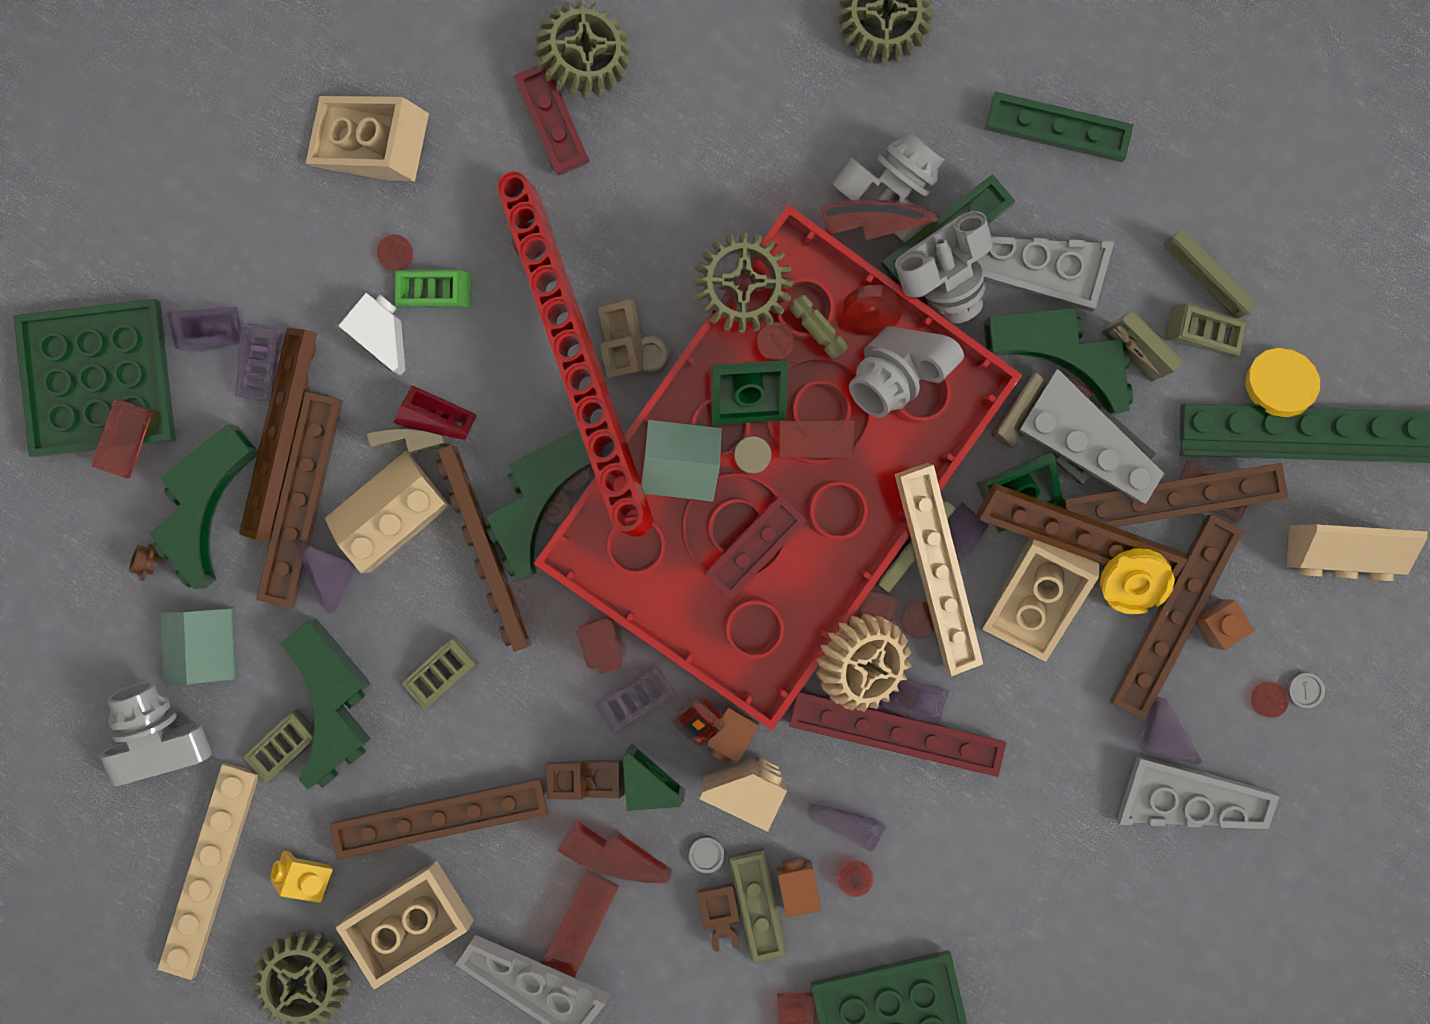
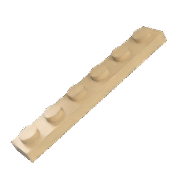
[895,462,983,676]
[157,762,259,980]

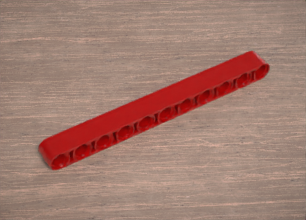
[497,171,653,537]

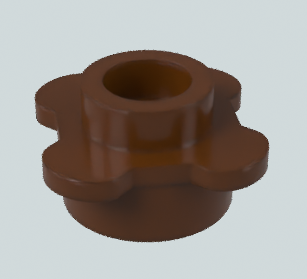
[129,544,159,581]

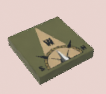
[1102,311,1183,382]

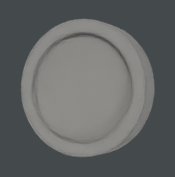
[1287,672,1325,708]
[689,836,724,873]

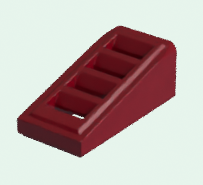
[394,385,477,440]

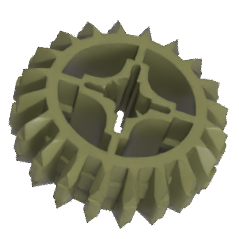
[534,0,631,100]
[837,0,934,65]
[692,231,793,333]
[251,930,352,1024]

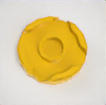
[1245,348,1320,417]
[1100,548,1175,614]

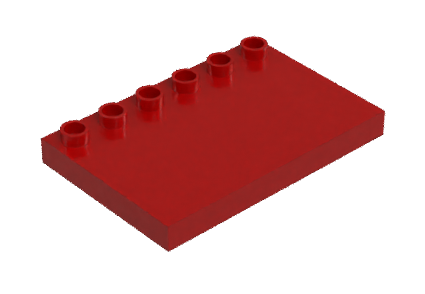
[534,204,1022,730]

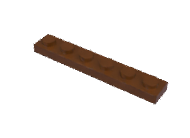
[239,327,317,542]
[256,391,343,608]
[436,445,532,652]
[1063,463,1288,527]
[977,483,1188,579]
[1109,514,1244,721]
[329,777,549,859]

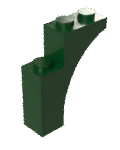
[983,308,1133,415]
[149,424,258,589]
[486,428,603,581]
[280,619,371,790]

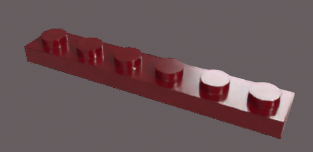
[789,691,1007,777]

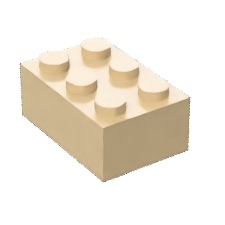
[335,860,474,990]

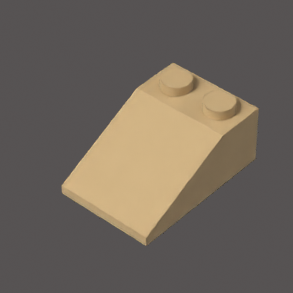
[305,96,429,182]
[982,538,1099,662]

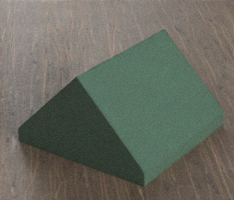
[641,420,722,501]
[160,608,237,685]

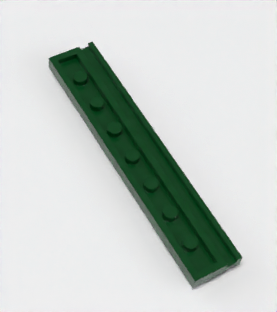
[1179,404,1430,463]

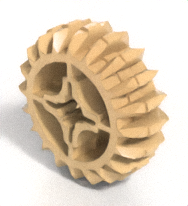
[816,614,912,712]

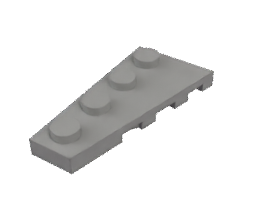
[976,236,1115,312]
[1019,369,1164,505]
[1117,754,1280,829]
[455,935,610,1024]

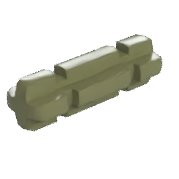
[789,295,848,359]

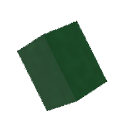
[709,360,789,425]
[977,452,1064,533]
[623,743,685,811]

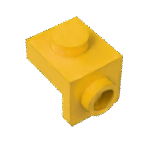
[271,850,333,903]

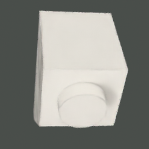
[339,293,405,375]

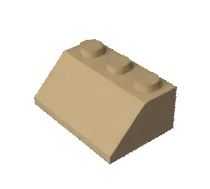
[324,451,452,573]
[1286,524,1428,581]
[699,757,787,832]

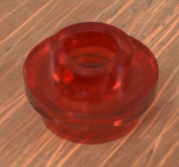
[837,860,873,897]

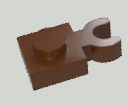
[697,883,739,952]

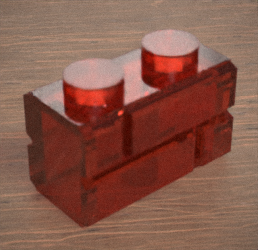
[576,616,627,674]

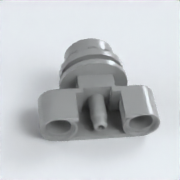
[832,131,945,243]
[895,211,993,324]
[849,326,964,418]
[99,681,212,786]

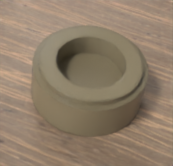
[641,336,669,373]
[733,436,771,473]

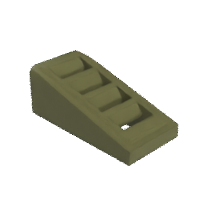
[1165,303,1247,357]
[401,636,479,710]
[243,709,314,784]

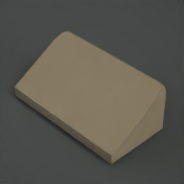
[991,373,1047,448]

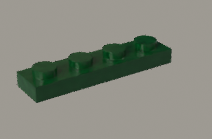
[985,91,1134,162]
[881,174,1015,287]

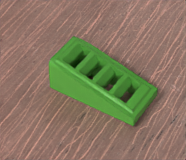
[395,270,472,308]

